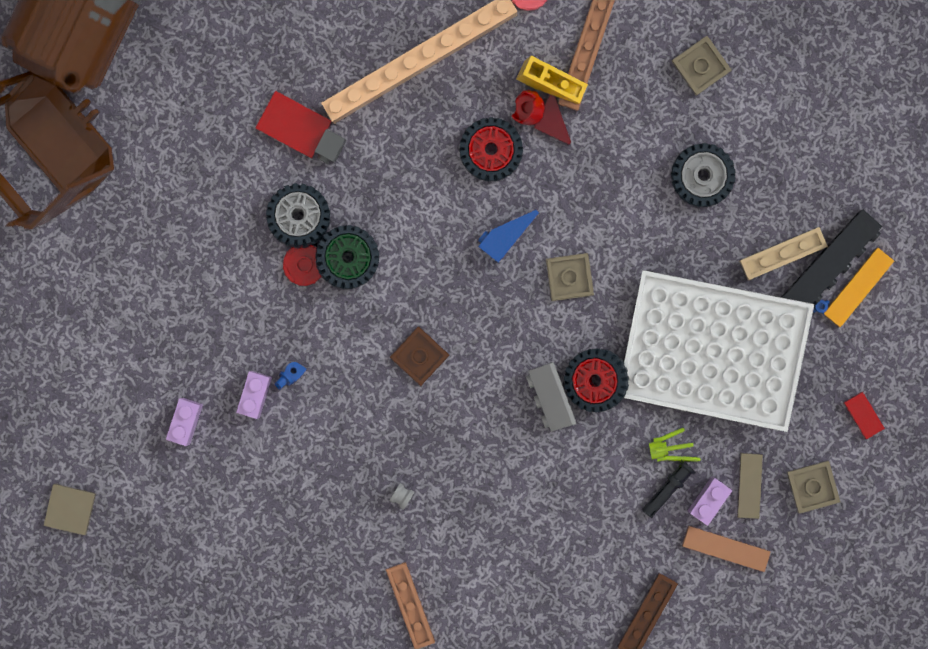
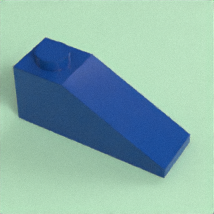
[478,210,539,263]

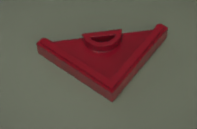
[534,94,571,145]

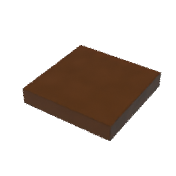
[390,326,450,386]

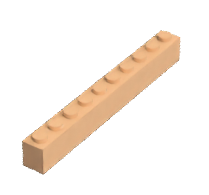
[321,0,517,124]

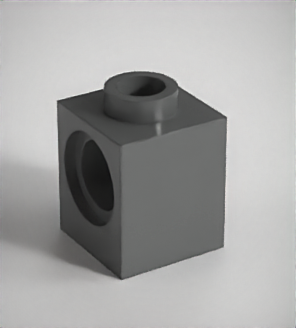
[314,129,346,164]

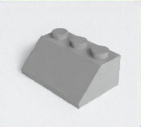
[526,362,577,432]

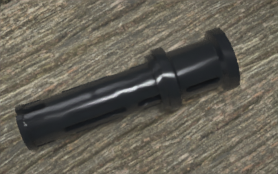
[641,459,696,518]

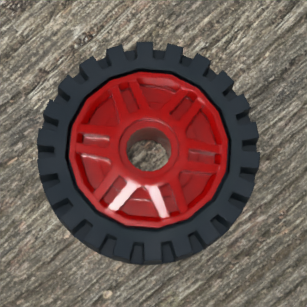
[460,117,523,182]
[564,348,629,412]

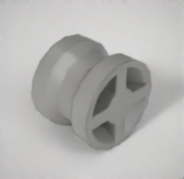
[389,483,414,510]

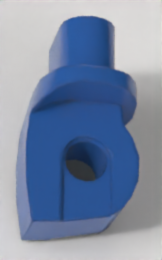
[275,362,306,390]

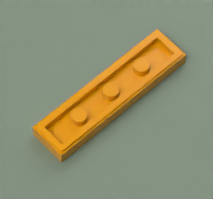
[824,248,894,327]

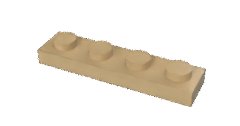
[739,227,828,280]

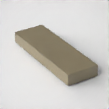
[737,453,763,519]

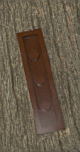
[617,573,678,649]

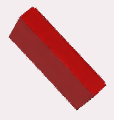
[843,392,885,440]

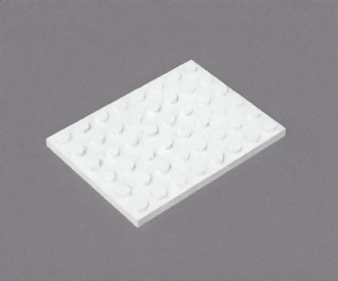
[624,270,814,432]

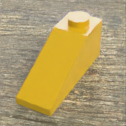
[516,56,588,104]

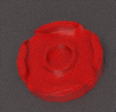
[283,245,322,286]

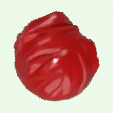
[511,89,545,125]

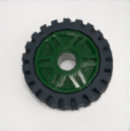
[315,225,379,289]

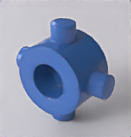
[813,300,830,315]

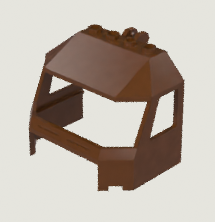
[0,71,114,230]

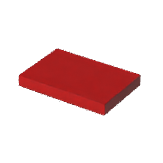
[256,91,332,159]

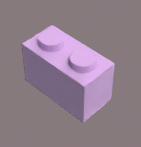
[236,371,272,419]
[166,398,203,446]
[688,477,732,526]

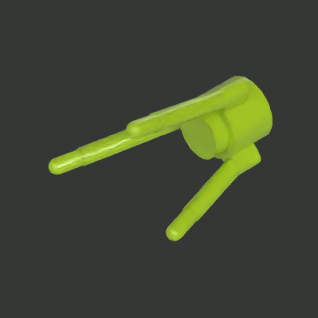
[649,428,701,462]

